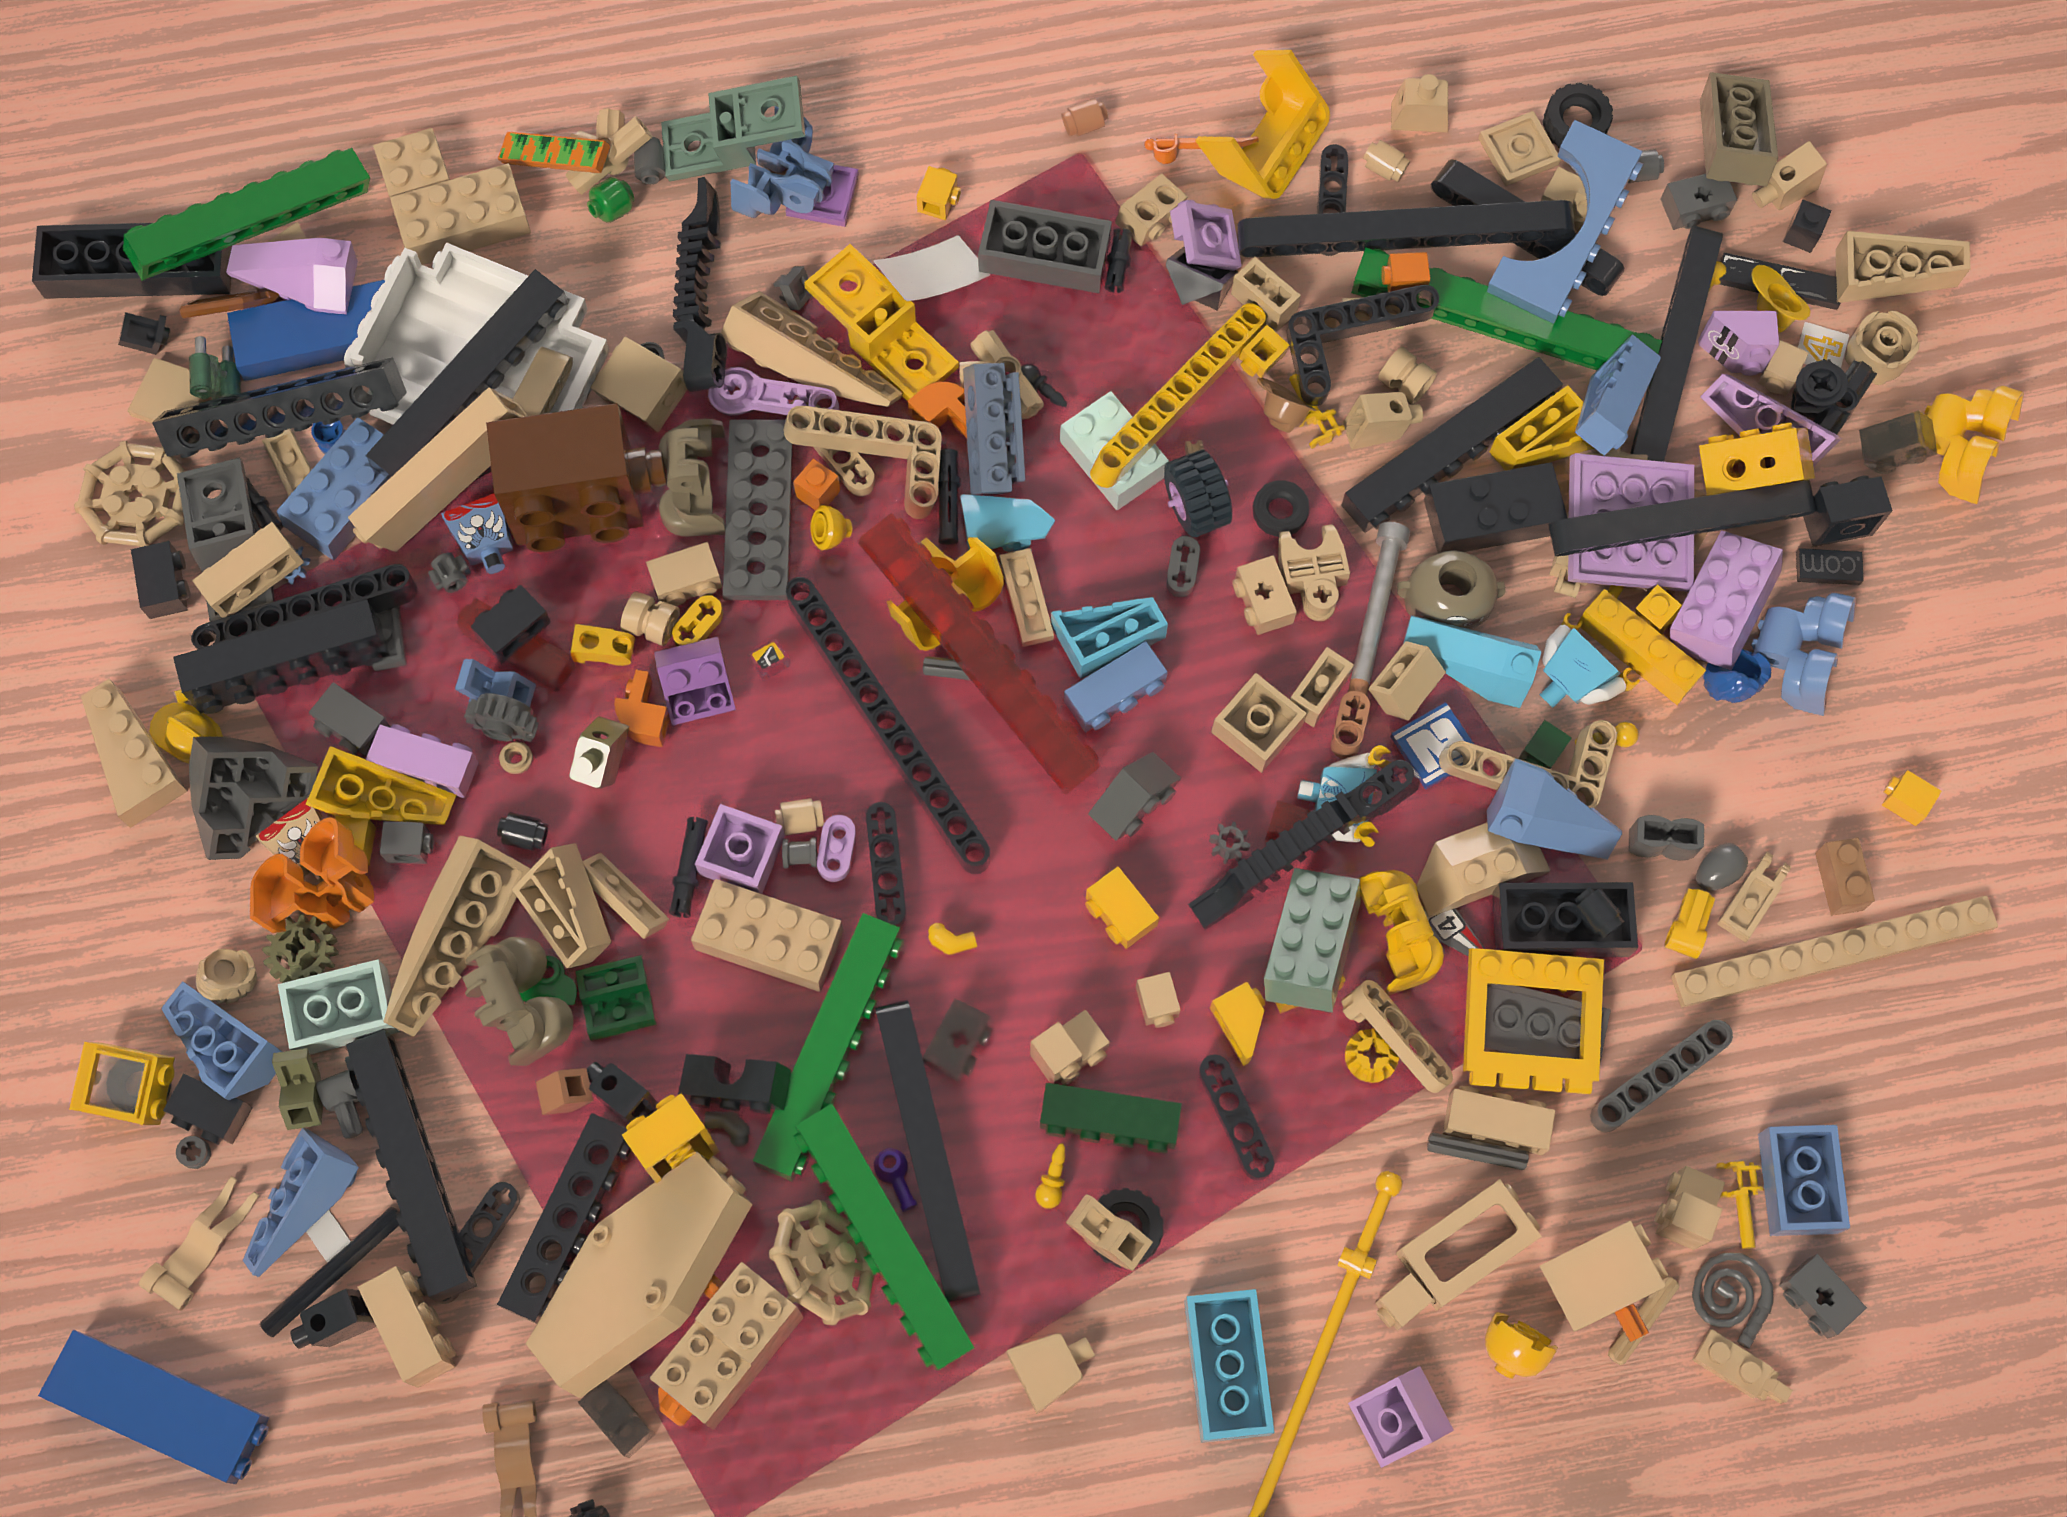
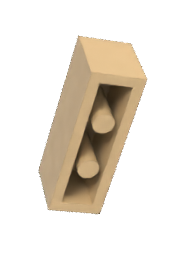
[192,522,304,618]
[1442,1086,1555,1156]

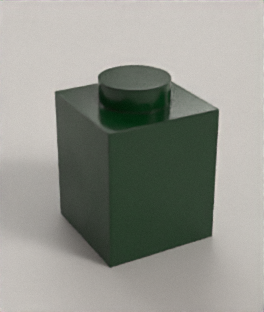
[1518,720,1572,769]

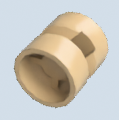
[1378,347,1437,405]
[620,591,680,646]

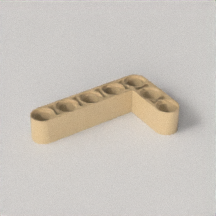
[783,406,941,519]
[1439,720,1617,808]

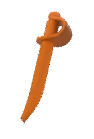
[1144,134,1259,164]

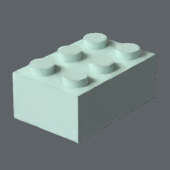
[1060,391,1169,510]
[278,959,400,1055]

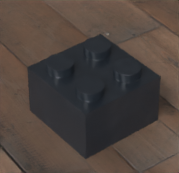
[1803,475,1893,547]

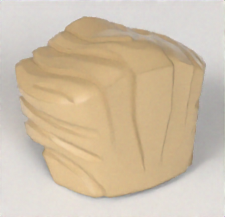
[196,949,257,1004]

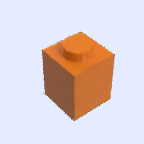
[1382,252,1430,292]
[793,458,840,511]

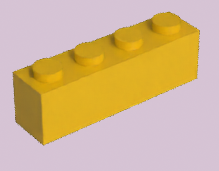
[1577,589,1706,705]

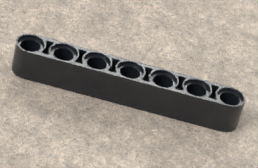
[1431,159,1625,296]
[191,564,418,650]

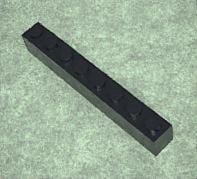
[365,269,568,480]
[1341,357,1563,533]
[345,1029,477,1303]

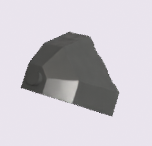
[189,736,318,860]

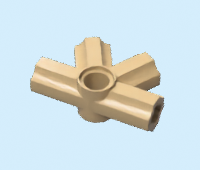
[565,108,653,195]
[960,330,1044,419]

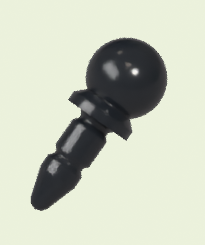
[1021,364,1067,407]

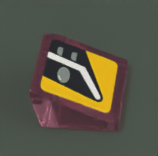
[747,639,791,682]

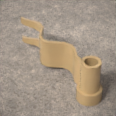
[139,1176,260,1311]

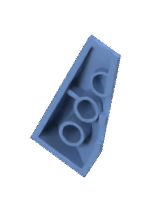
[1487,758,1622,860]
[243,1128,359,1277]

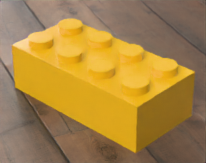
[622,1093,720,1184]

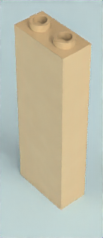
[348,387,528,552]

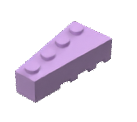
[1700,374,1842,467]

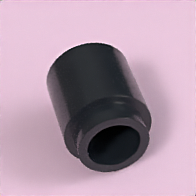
[497,812,549,851]
[1574,887,1625,939]

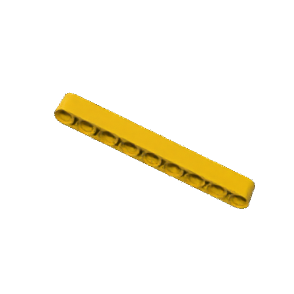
[1090,303,1266,488]

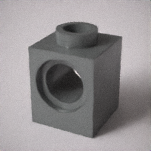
[380,822,434,864]

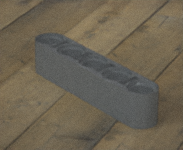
[1590,1020,1733,1132]

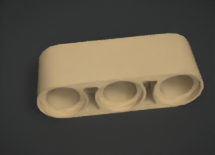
[513,347,573,416]

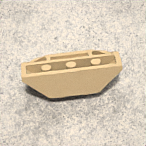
[1417,823,1550,918]

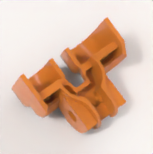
[250,817,374,933]

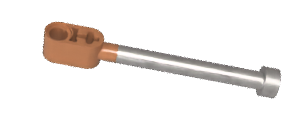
[1331,522,1410,759]

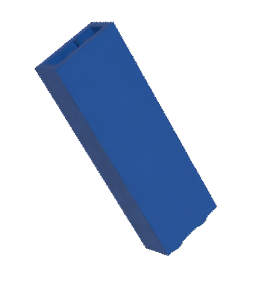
[227,280,385,381]
[38,1330,269,1485]

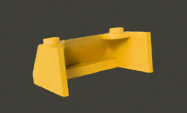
[1196,50,1330,199]

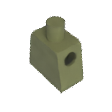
[569,716,630,789]

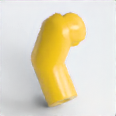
[928,923,977,955]

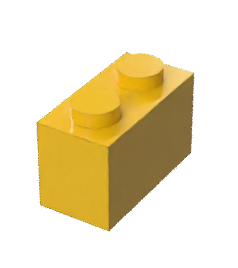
[1085,867,1159,949]

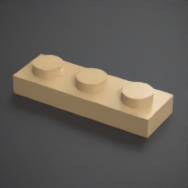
[999,548,1054,647]
[583,852,669,939]

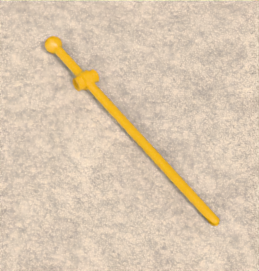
[1248,1171,1403,1517]

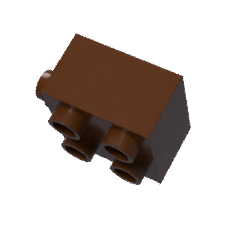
[486,403,667,552]

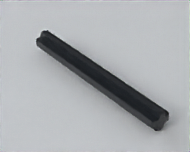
[260,1207,399,1337]

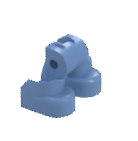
[730,106,834,218]
[1751,593,1856,716]

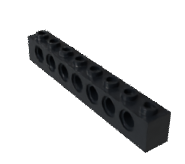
[152,357,407,458]

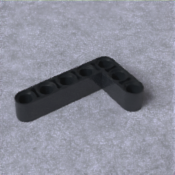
[1287,285,1439,406]

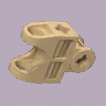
[1278,524,1350,621]

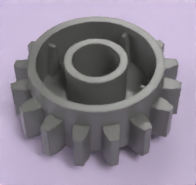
[464,693,539,743]

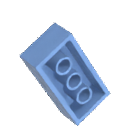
[277,418,388,560]

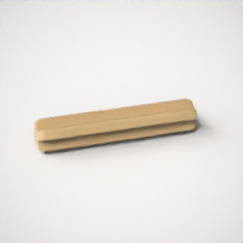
[1608,1276,1679,1365]

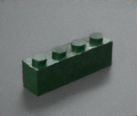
[1039,1083,1182,1153]

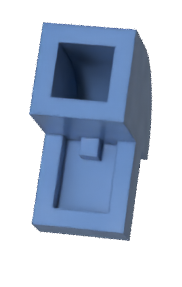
[455,659,536,707]

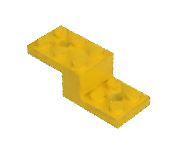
[804,244,959,401]

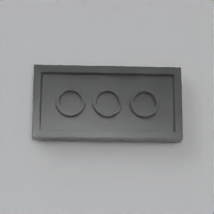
[1484,983,1611,1062]

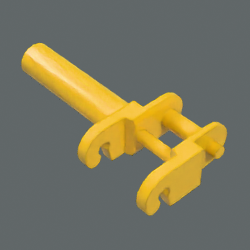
[1289,374,1345,449]
[1716,1161,1764,1249]

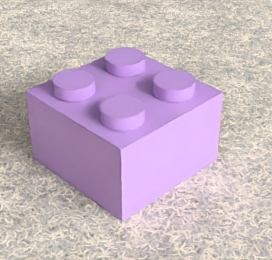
[695,804,785,894]

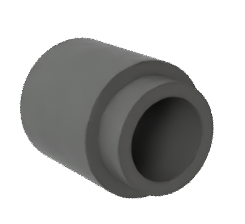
[634,137,665,185]
[1628,149,1664,183]

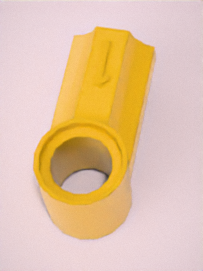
[1664,888,1715,959]

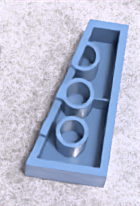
[1575,334,1661,456]

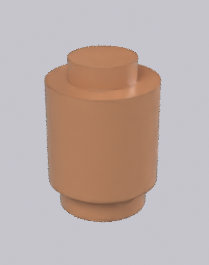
[1061,98,1108,137]

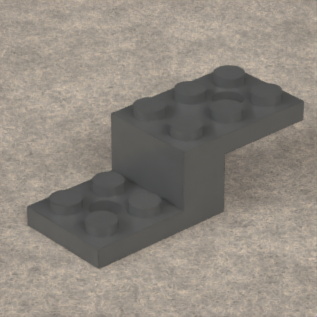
[177,457,275,622]

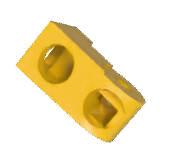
[571,624,635,666]

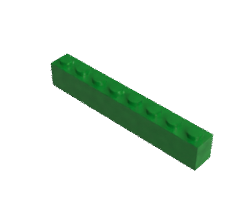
[123,148,370,280]
[752,913,904,1182]
[793,1103,974,1370]

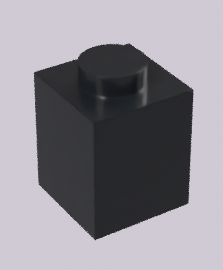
[1783,199,1832,253]

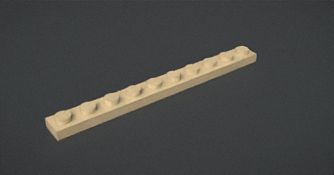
[1671,896,1998,1008]

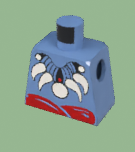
[441,494,513,574]

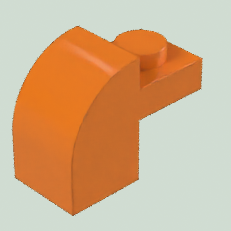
[908,382,967,438]
[614,669,670,747]

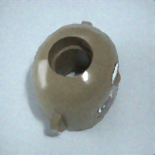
[1397,551,1506,629]

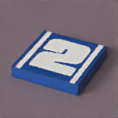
[1390,702,1474,790]

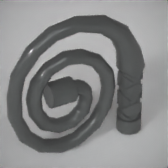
[1692,1253,1773,1349]

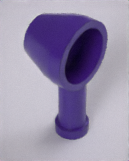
[874,1148,918,1212]

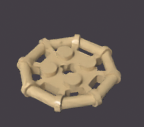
[74,441,185,547]
[769,1200,878,1325]

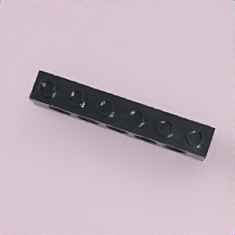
[497,1113,632,1324]

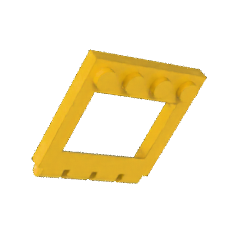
[1463,948,1604,1094]

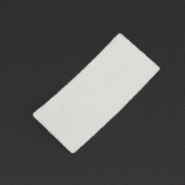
[874,236,990,301]

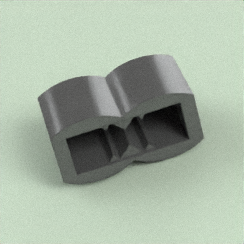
[1629,815,1704,861]

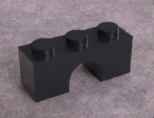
[678,1054,792,1114]

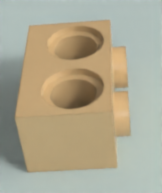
[1115,173,1188,246]

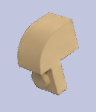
[1066,1194,1153,1271]

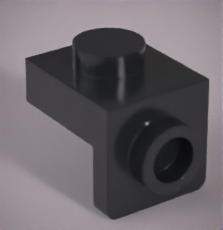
[118,312,170,355]

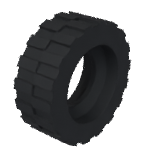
[1543,83,1613,149]
[1093,1188,1164,1268]

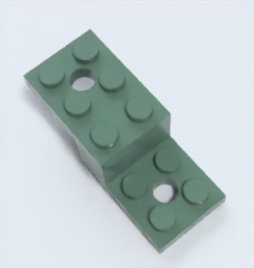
[661,76,805,182]

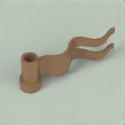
[483,1401,537,1517]

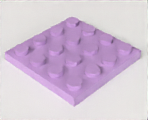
[1568,453,1694,592]

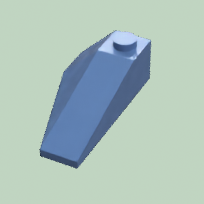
[161,981,283,1100]

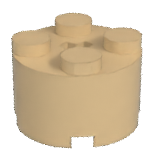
[1845,310,1920,385]

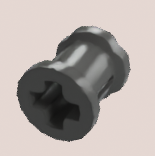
[782,837,818,868]

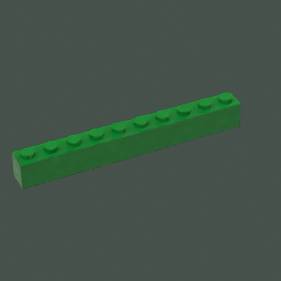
[1351,248,1662,371]

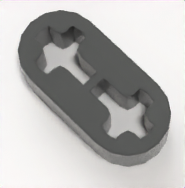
[1166,536,1200,598]

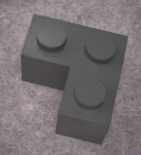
[1088,752,1181,841]

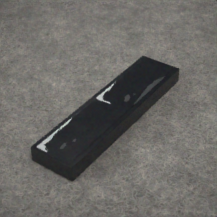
[1719,253,1841,310]

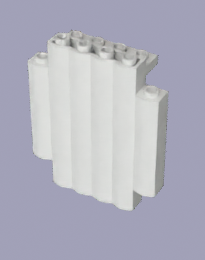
[344,243,609,424]

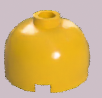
[1485,1312,1558,1379]

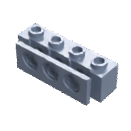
[963,363,1025,495]

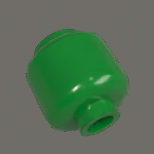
[587,177,634,223]

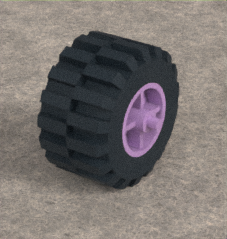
[1164,449,1232,538]

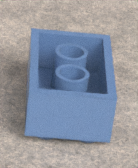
[1758,1125,1850,1236]

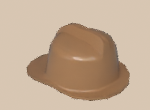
[1257,378,1316,433]

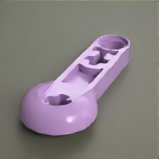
[708,367,839,416]

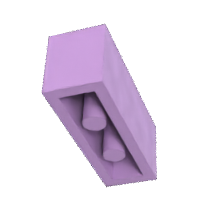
[366,724,479,798]

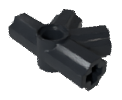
[1791,359,1877,435]

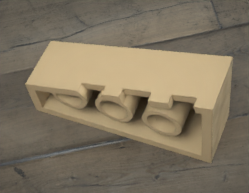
[1835,231,1971,303]
[81,678,187,828]

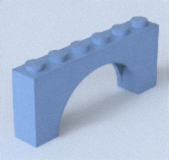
[1487,120,1643,324]

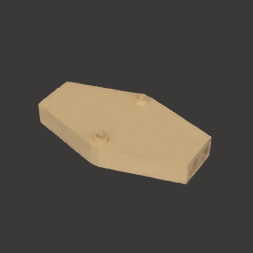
[526,1152,752,1398]

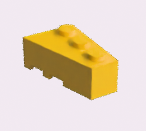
[1489,385,1594,471]

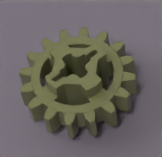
[262,914,339,983]

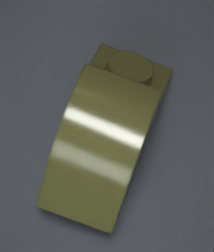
[272,1048,323,1130]

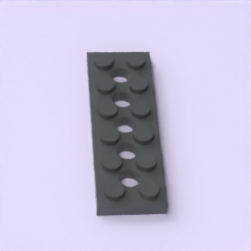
[723,420,793,600]

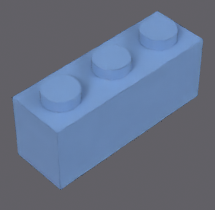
[1064,641,1168,732]

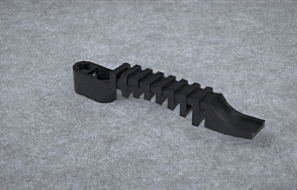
[673,177,727,392]
[1188,760,1420,929]

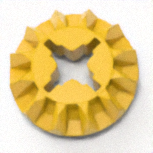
[1345,1028,1399,1083]

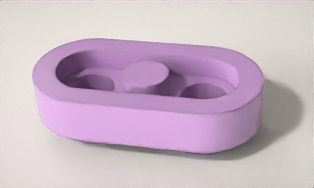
[817,815,856,882]

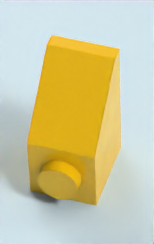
[1210,982,1265,1066]

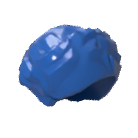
[1703,649,1772,703]

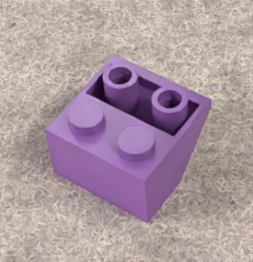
[654,637,736,725]

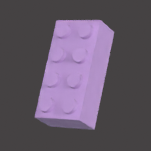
[1670,530,1783,670]

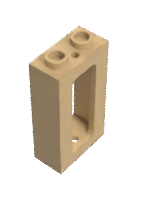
[1396,1179,1542,1311]

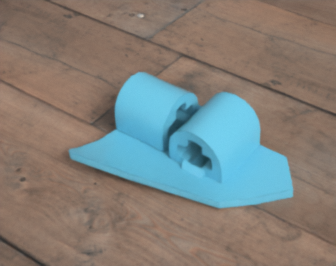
[960,494,1055,552]

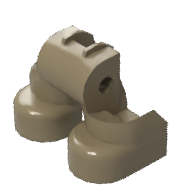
[659,419,725,536]
[462,937,573,1066]

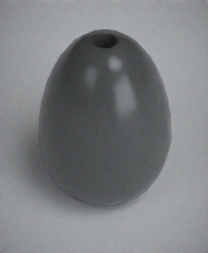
[1696,843,1748,891]

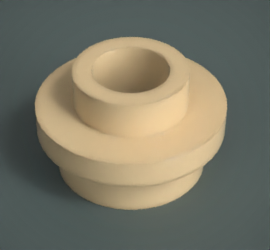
[499,742,533,774]

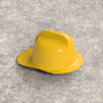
[1751,265,1811,333]
[149,702,223,764]

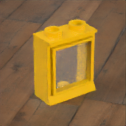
[69,1042,175,1125]

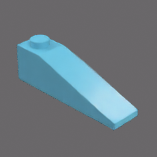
[1403,615,1541,708]

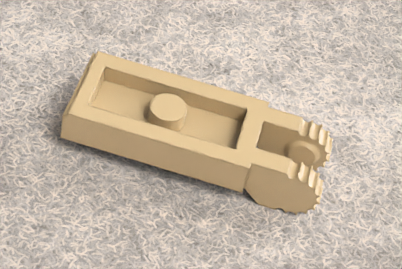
[1717,852,1791,942]

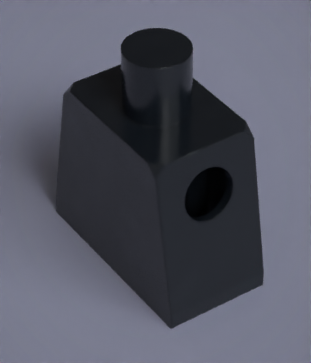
[587,1062,658,1124]
[290,1289,376,1349]

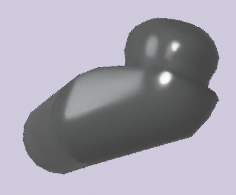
[705,1111,750,1147]

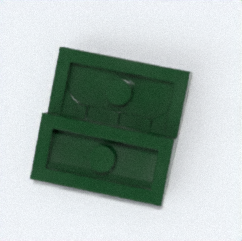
[575,955,657,1041]

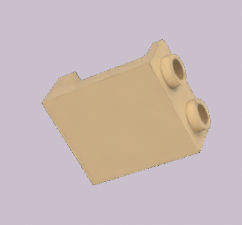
[590,336,687,432]

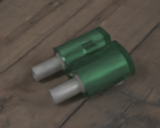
[189,336,241,400]

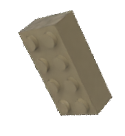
[1700,72,1778,187]

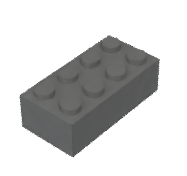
[978,200,1112,293]

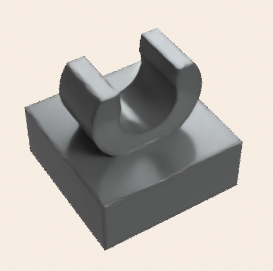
[773,266,812,310]

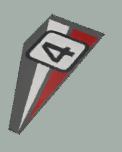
[1423,907,1485,956]

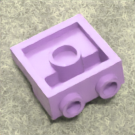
[1170,200,1242,271]

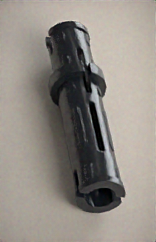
[938,449,961,545]
[669,817,708,918]

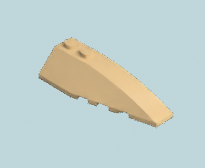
[721,291,903,407]
[383,836,531,1037]

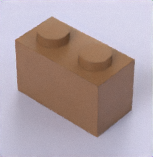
[1815,838,1875,916]

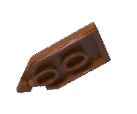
[179,290,279,318]

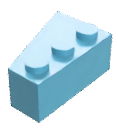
[1051,597,1168,679]

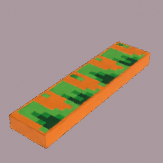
[498,132,610,173]

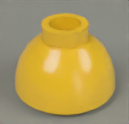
[810,505,852,550]

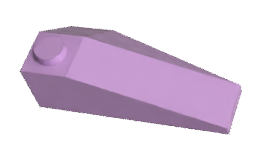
[226,238,358,315]

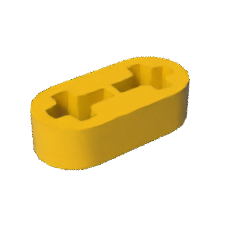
[672,595,723,647]

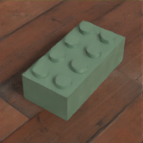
[1264,868,1361,1013]

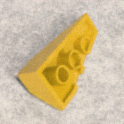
[306,746,456,825]

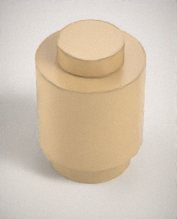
[1363,140,1410,182]
[775,798,824,835]

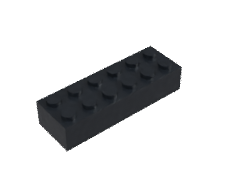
[32,223,232,299]
[173,599,390,714]

